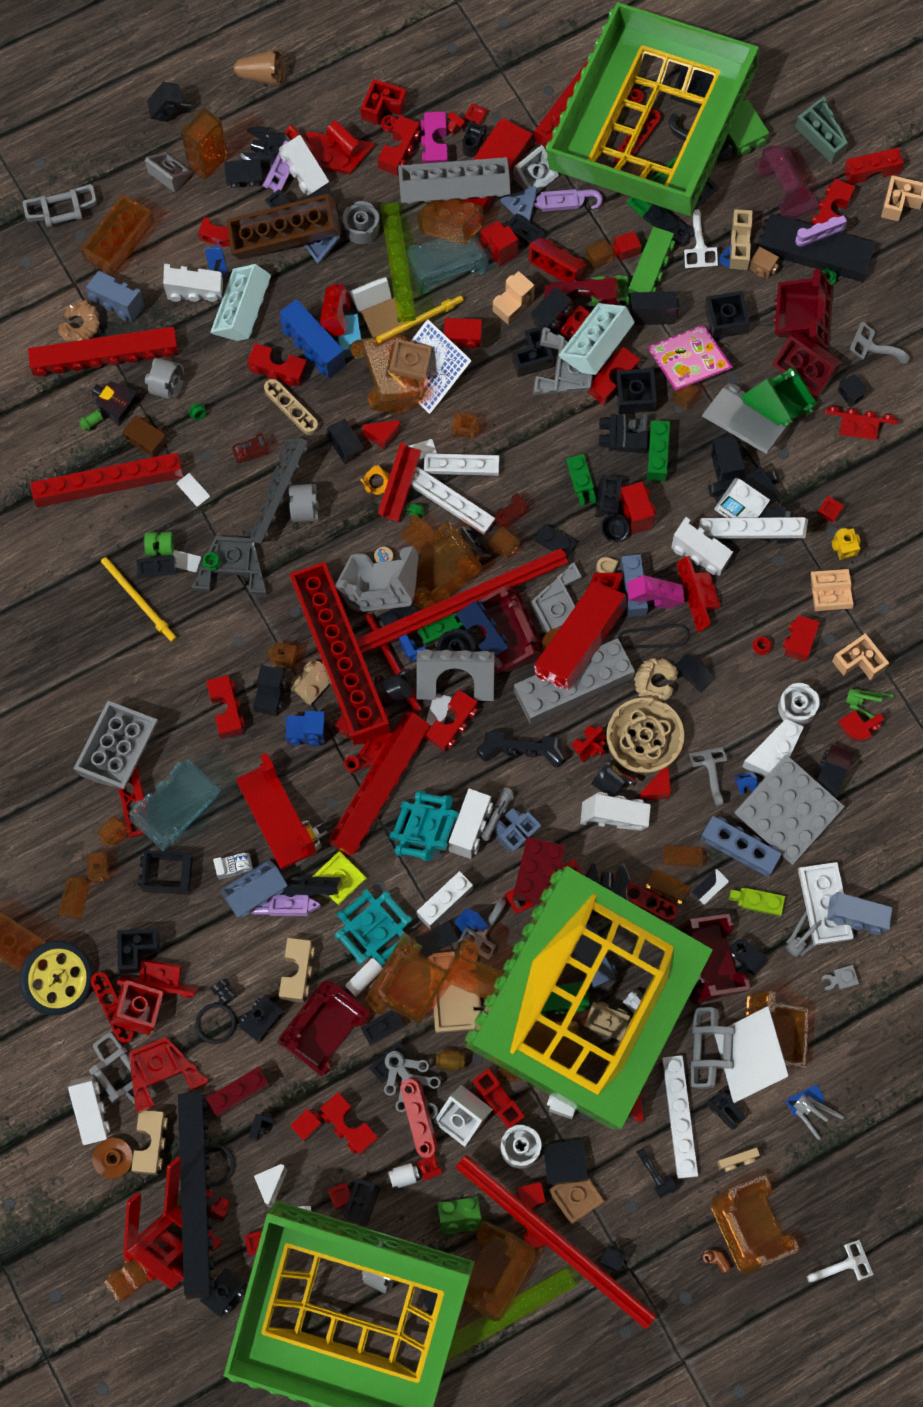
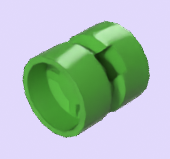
[144,532,174,556]

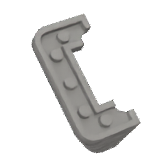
[335,546,419,612]

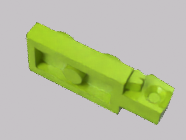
[729,888,785,916]

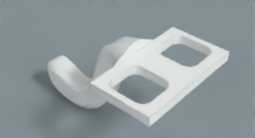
[684,209,718,268]
[807,1240,874,1282]

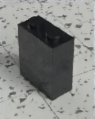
[630,292,680,325]

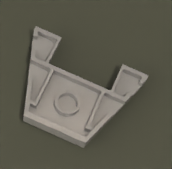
[533,327,592,395]
[531,563,582,633]

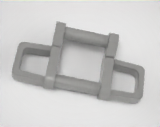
[22,184,97,228]
[691,1007,734,1089]
[89,1033,157,1104]

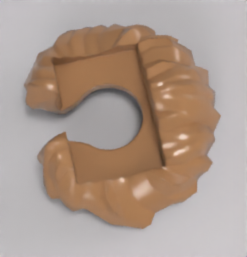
[58,300,100,342]

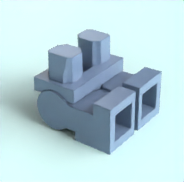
[493,808,541,853]

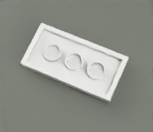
[798,862,853,945]

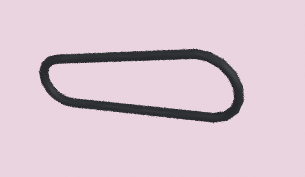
[618,624,689,648]

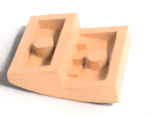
[811,569,853,611]

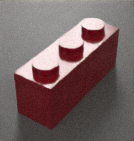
[206,1067,270,1119]

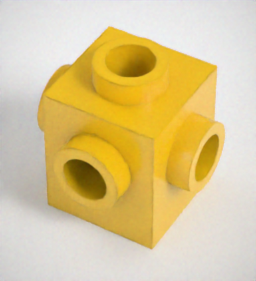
[831,528,860,560]

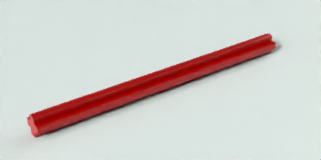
[356,549,568,655]
[455,1155,657,1329]

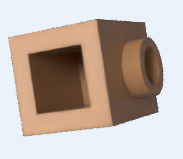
[749,247,779,279]

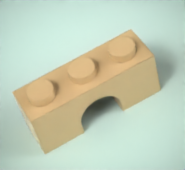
[729,209,752,270]
[279,938,315,1003]
[131,1111,168,1175]

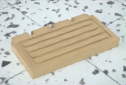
[429,950,482,1033]

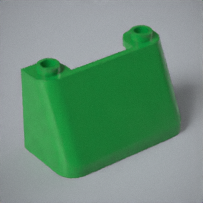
[740,367,817,427]

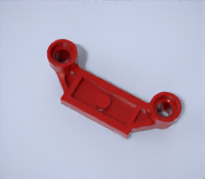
[344,708,392,774]

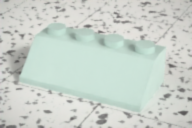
[210,264,271,341]
[559,303,635,375]

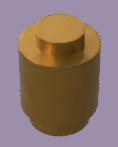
[436,1050,465,1071]

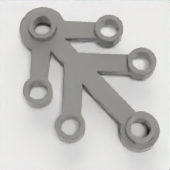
[384,1051,440,1119]

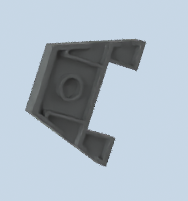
[192,536,266,595]

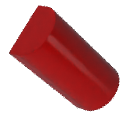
[326,120,361,157]

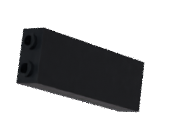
[757,213,876,283]

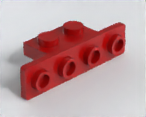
[823,405,898,440]
[676,556,720,632]
[117,959,198,998]

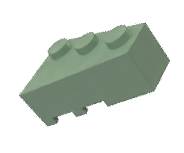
[795,96,848,164]

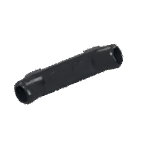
[476,732,567,768]

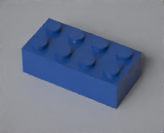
[279,299,346,379]

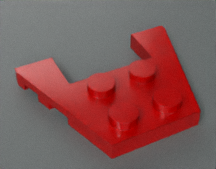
[129,1037,209,1114]

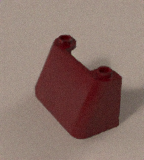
[476,586,543,675]
[675,914,750,1004]
[277,980,371,1076]

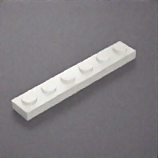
[411,467,495,535]
[699,517,808,538]
[662,1056,698,1179]

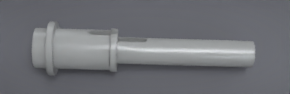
[481,788,514,841]

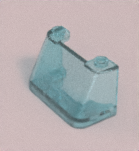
[405,228,488,295]

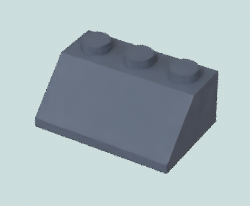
[219,859,288,918]

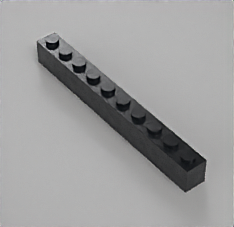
[178,1092,215,1299]

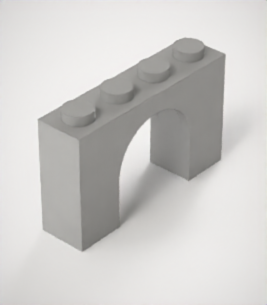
[417,650,494,701]

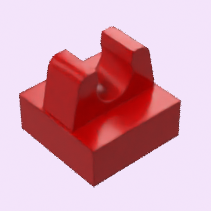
[446,111,467,135]
[817,496,844,523]
[416,1154,443,1182]

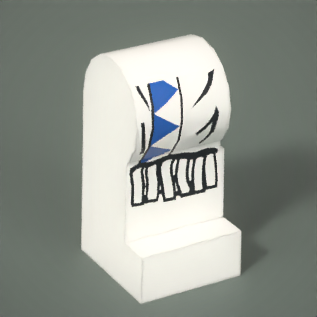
[213,853,253,880]

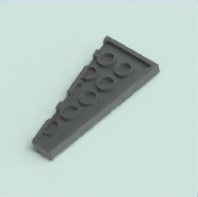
[249,438,308,544]

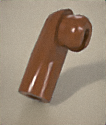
[702,1250,731,1273]

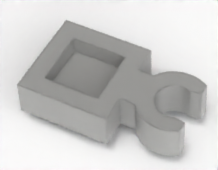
[821,965,859,991]

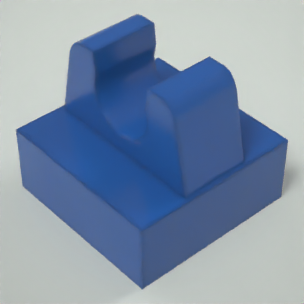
[734,772,757,794]

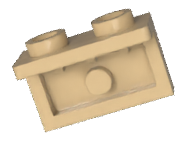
[289,660,330,705]
[584,1001,630,1041]

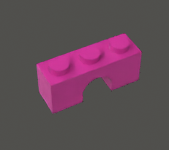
[421,112,447,163]
[627,575,684,609]

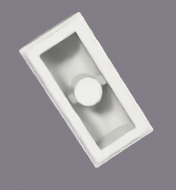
[345,958,383,998]

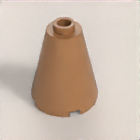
[234,49,285,86]

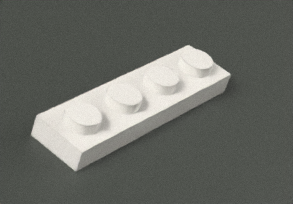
[424,454,499,476]

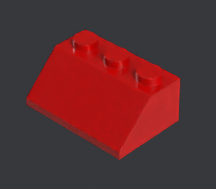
[528,237,587,283]

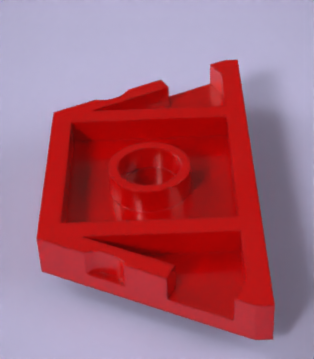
[306,131,374,175]

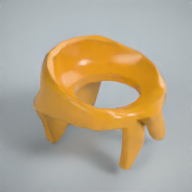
[360,465,390,495]

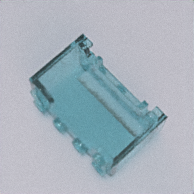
[129,758,221,851]

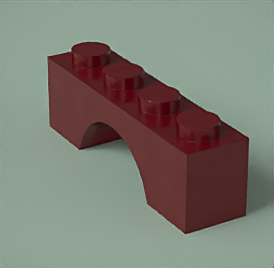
[544,277,620,306]

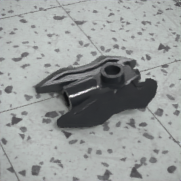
[239,126,291,170]
[585,863,630,916]

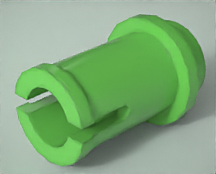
[79,410,104,431]

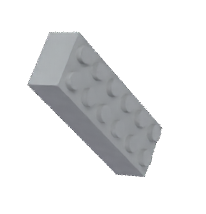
[398,157,510,203]
[514,638,635,724]

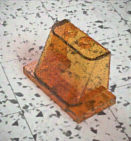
[365,932,450,1024]
[746,991,809,1069]

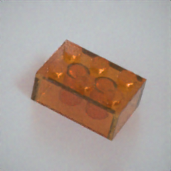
[417,199,485,245]

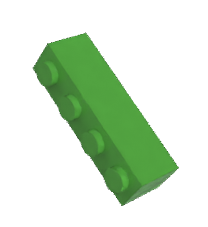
[628,226,675,297]

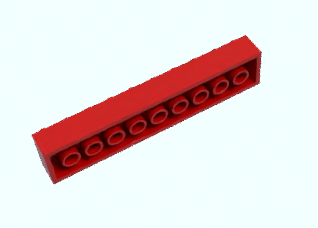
[289,562,390,746]

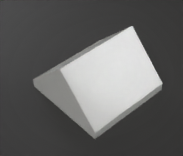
[514,145,559,194]
[348,277,391,312]
[254,1164,287,1208]

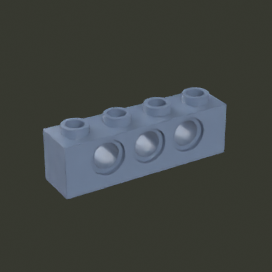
[700,816,782,878]

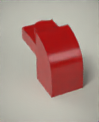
[838,710,884,742]

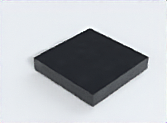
[543,1140,588,1186]

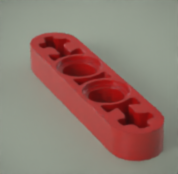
[614,109,660,167]
[614,876,678,922]
[91,972,135,1044]

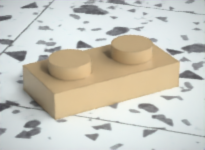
[717,1148,760,1172]

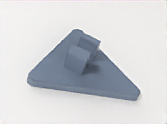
[501,186,537,222]

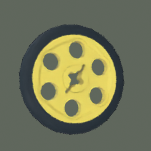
[19,940,93,1016]

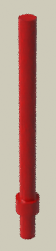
[365,614,423,714]

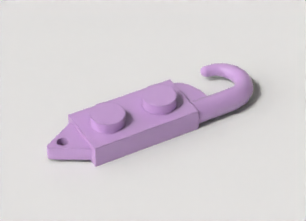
[534,189,603,212]
[250,895,321,916]

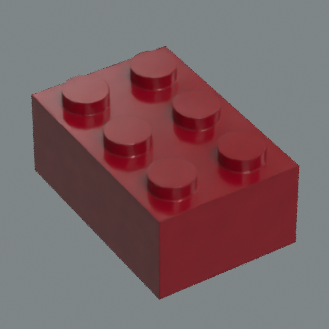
[772,331,843,397]
[513,837,565,905]

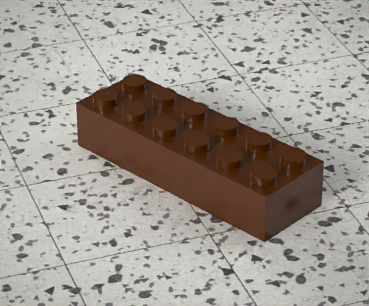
[226,194,341,260]

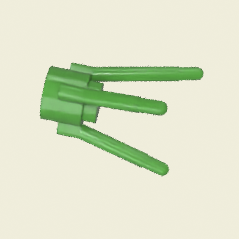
[846,688,894,719]

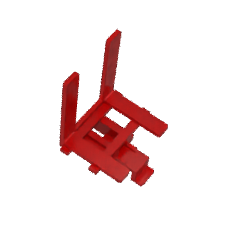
[123,1157,222,1290]

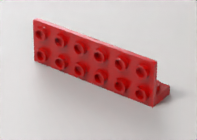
[236,753,316,869]

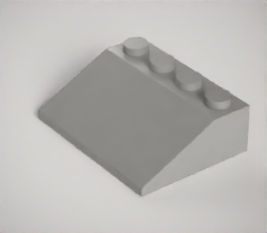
[702,383,791,454]
[74,701,158,789]

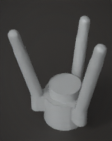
[786,911,817,958]
[794,1094,844,1140]

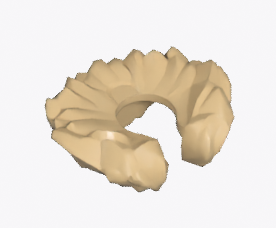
[634,658,679,702]

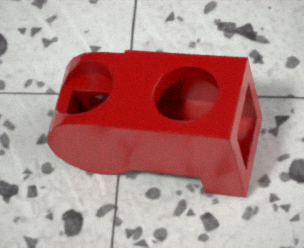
[198,217,230,247]
[560,305,590,341]

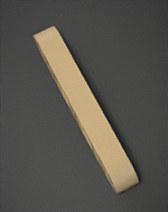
[264,379,318,435]

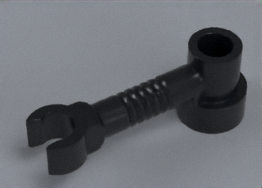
[636,1148,678,1198]

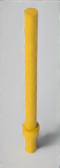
[376,296,463,343]
[101,557,177,643]

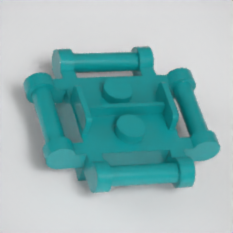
[389,790,459,861]
[334,889,414,967]

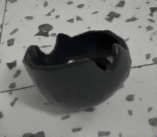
[601,513,630,543]

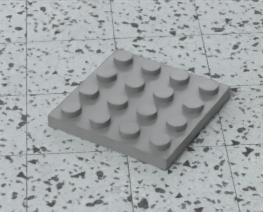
[734,754,845,865]

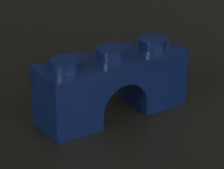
[456,600,508,657]

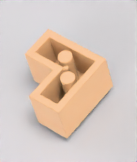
[881,176,923,221]
[493,271,534,325]
[832,633,889,680]

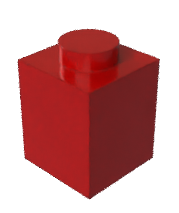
[612,230,641,261]
[290,1109,322,1142]

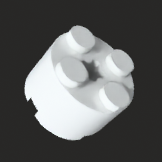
[778,683,819,726]
[501,1125,541,1169]

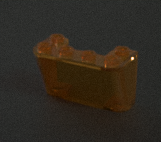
[399,521,482,609]

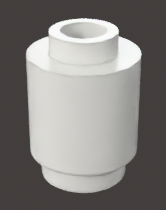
[389,1163,419,1188]

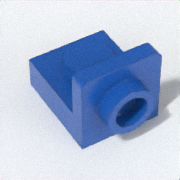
[399,635,426,663]
[454,908,489,935]

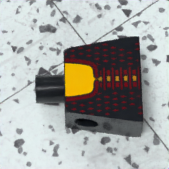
[91,381,139,426]

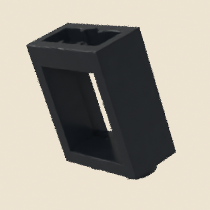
[138,850,193,895]

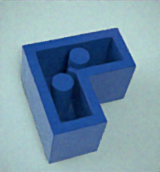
[285,711,327,747]

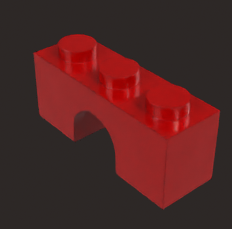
[377,115,421,176]
[844,148,904,185]
[811,179,855,225]
[320,283,352,338]
[247,343,308,387]
[587,347,640,406]
[206,675,245,739]
[426,689,479,752]
[472,1068,525,1130]
[320,1092,379,1156]
[514,1182,551,1250]

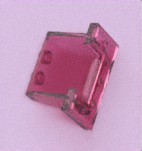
[755,145,819,219]

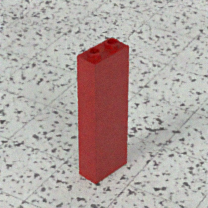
[445,118,532,225]
[534,581,627,690]

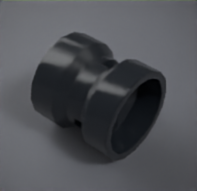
[211,978,238,1006]

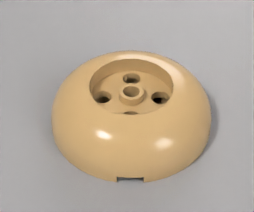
[606,697,684,774]

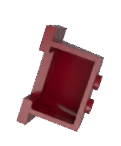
[774,269,832,351]

